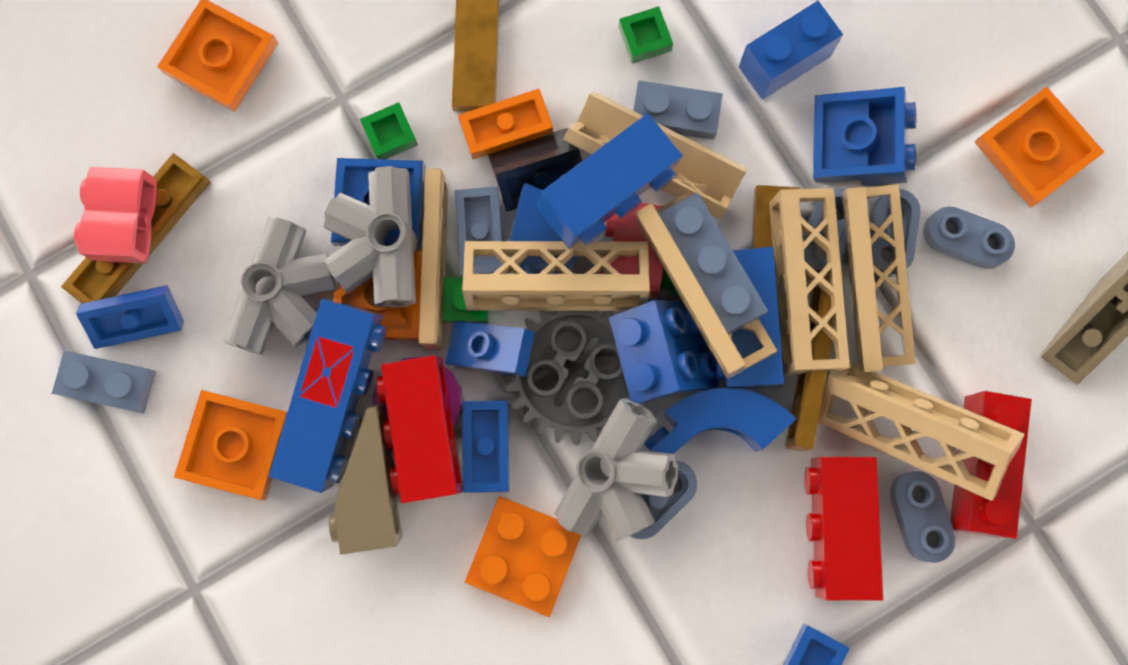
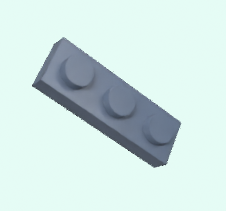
[659,192,768,335]

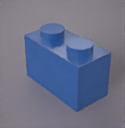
[738,0,844,100]

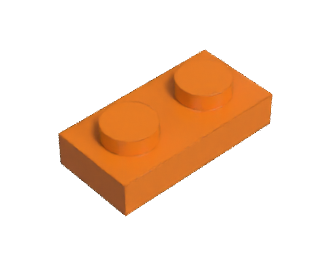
[458,89,553,160]

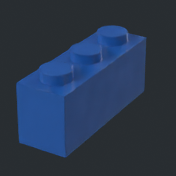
[535,113,683,249]
[717,247,784,390]

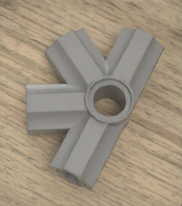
[323,166,418,308]
[223,217,336,355]
[555,398,678,541]

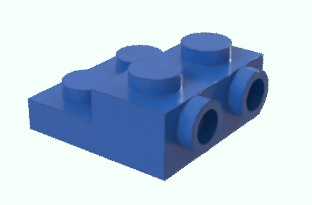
[813,87,917,186]

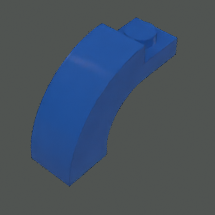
[644,388,796,454]

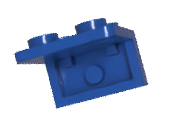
[609,300,718,404]

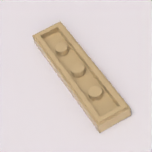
[419,168,448,350]

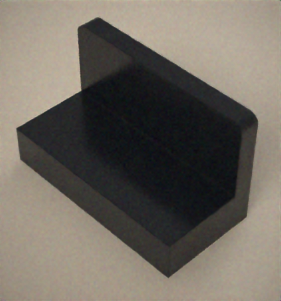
[488,128,582,212]

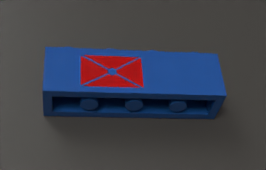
[269,299,386,493]

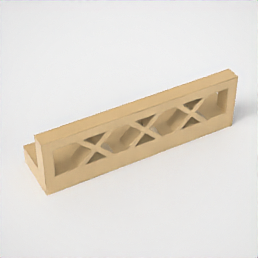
[563,91,748,220]
[842,184,916,372]
[769,188,850,376]
[636,194,777,379]
[462,241,650,311]
[818,361,1024,501]

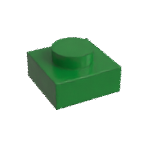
[618,6,673,64]
[360,102,418,159]
[442,277,489,324]

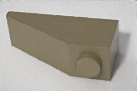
[1040,252,1128,385]
[329,404,403,555]

